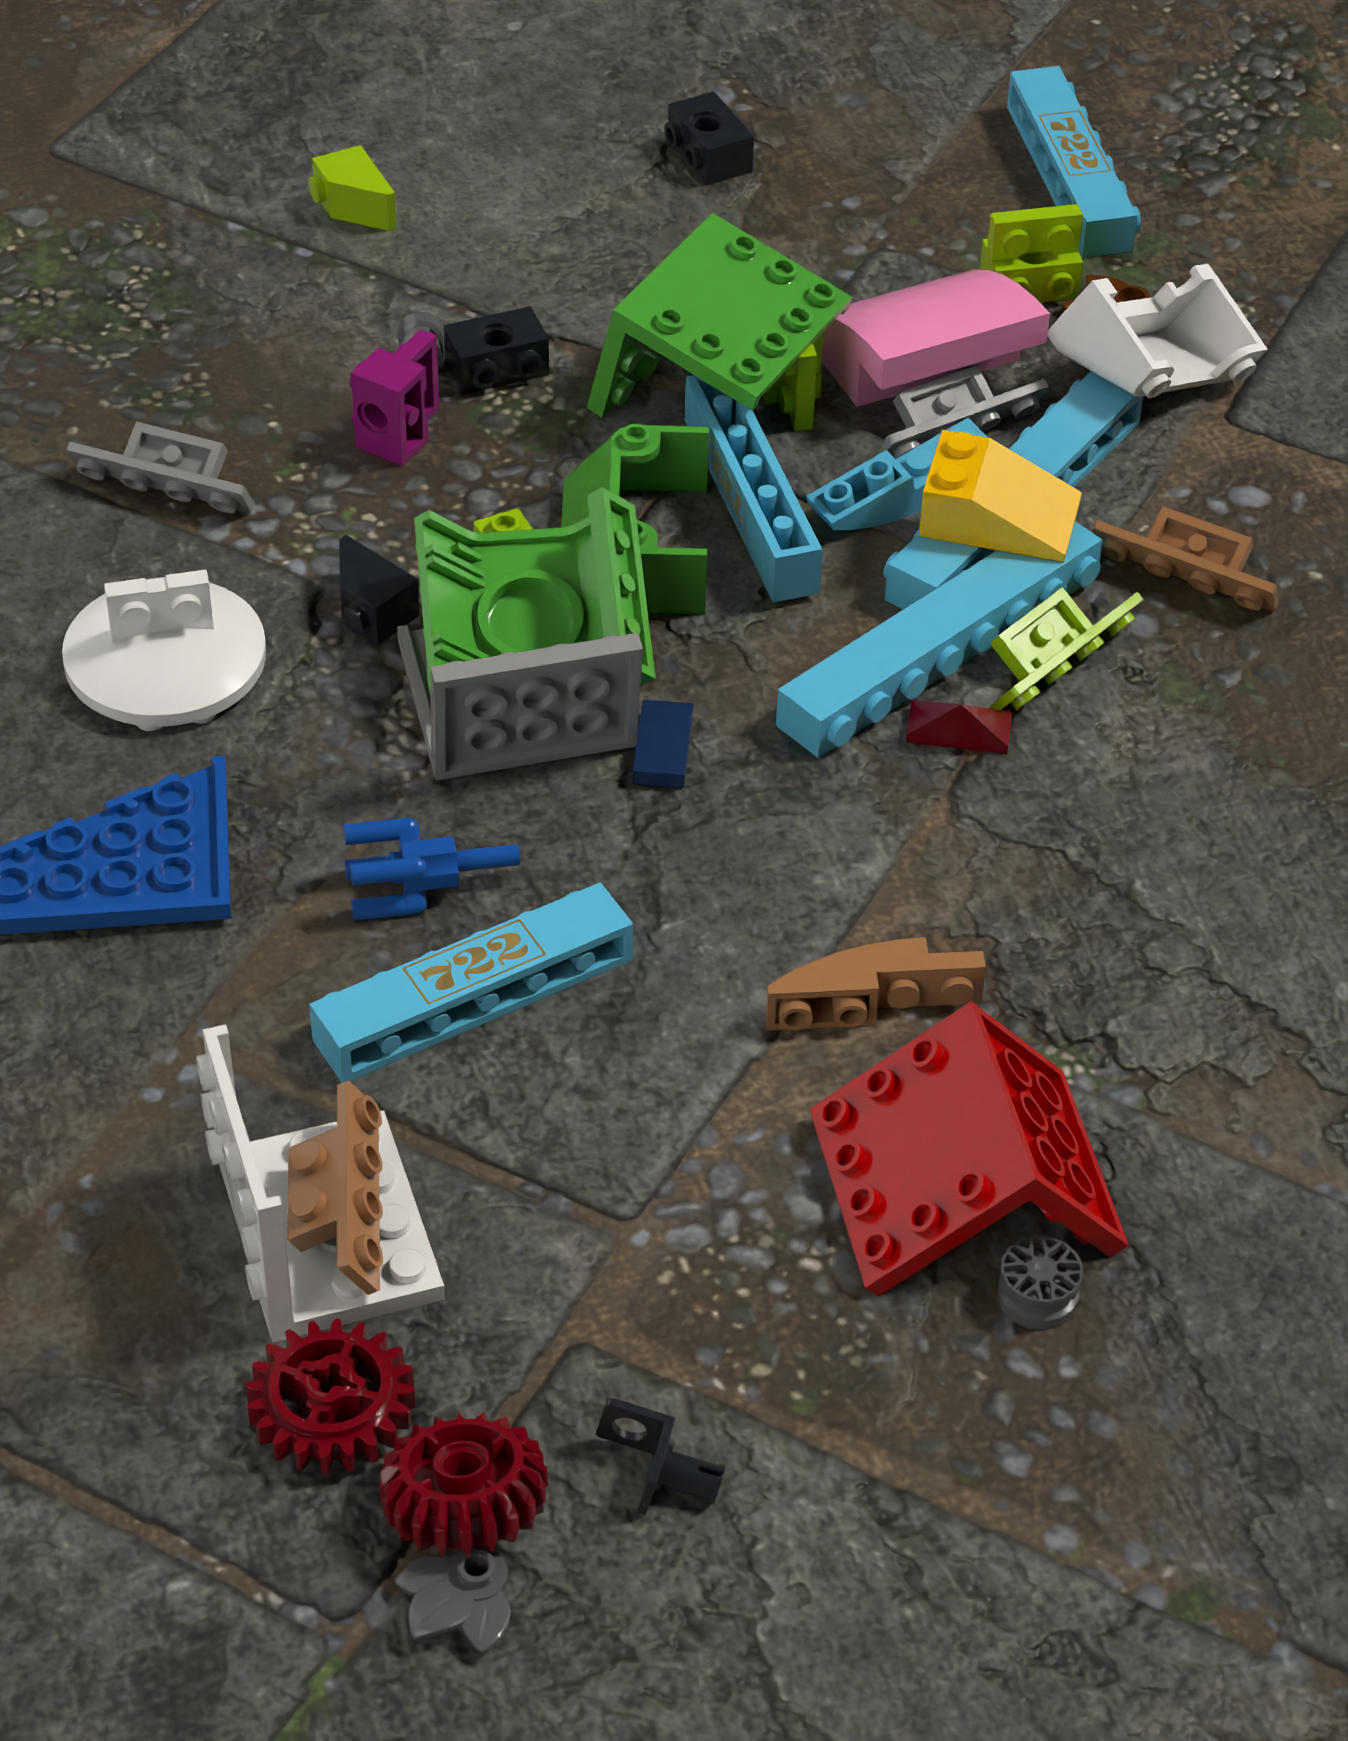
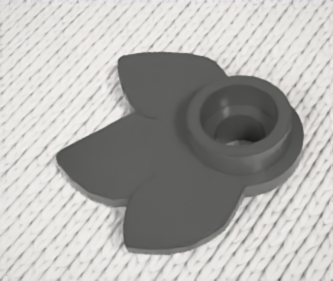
[395,1546,511,1654]

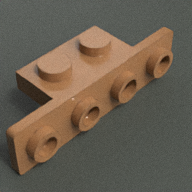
[1092,506,1279,612]
[287,1080,383,1295]

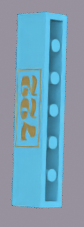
[1007,66,1141,258]
[685,375,822,603]
[309,882,633,1083]

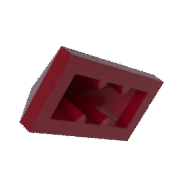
[906,700,1012,754]

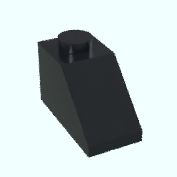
[339,535,419,645]

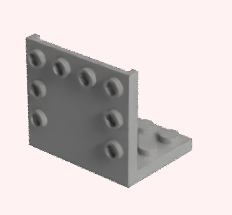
[397,625,643,781]

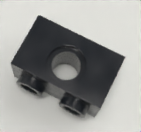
[664,91,754,185]
[443,306,549,395]

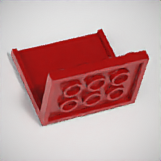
[809,1001,1129,1296]

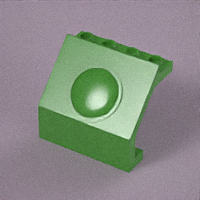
[414,487,656,694]

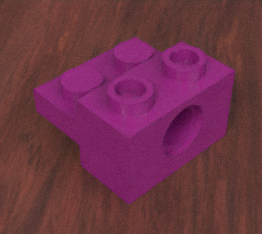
[350,329,439,466]

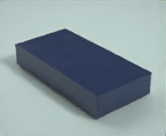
[633,699,693,788]

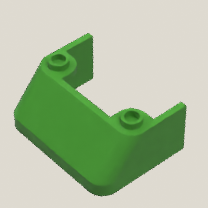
[561,424,709,614]

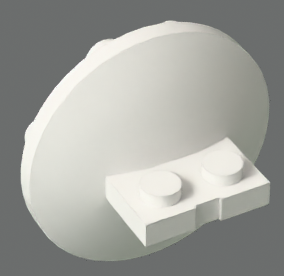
[62,569,266,731]

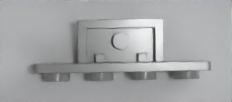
[875,365,1049,459]
[66,422,255,513]

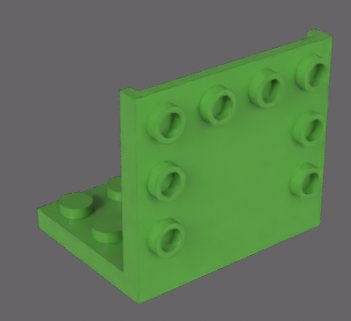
[587,213,852,417]

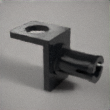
[596,1398,725,1515]

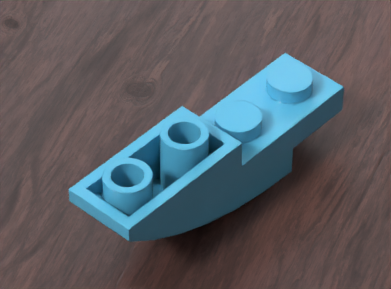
[806,418,988,530]

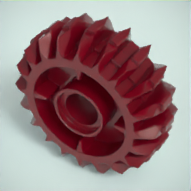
[379,1412,549,1557]

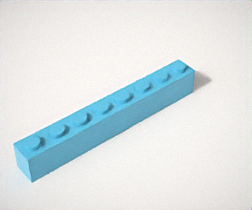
[883,371,1143,609]
[776,521,1102,758]

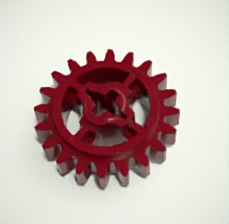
[246,1318,416,1474]

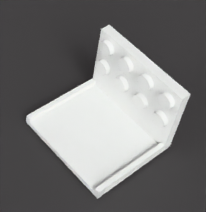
[196,1024,445,1342]

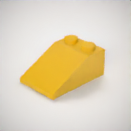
[919,430,1082,562]

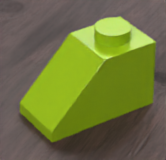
[308,145,397,231]

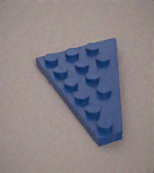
[0,756,231,935]

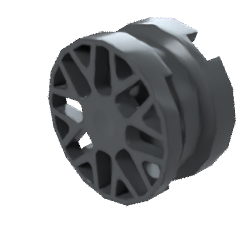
[997,1235,1083,1330]

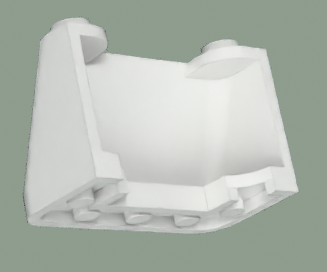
[1047,264,1268,398]

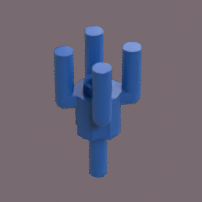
[343,818,520,921]

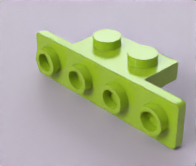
[990,587,1144,711]

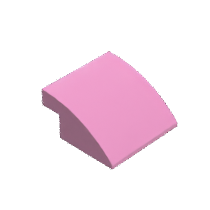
[822,269,1050,407]

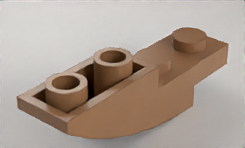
[765,937,986,1030]

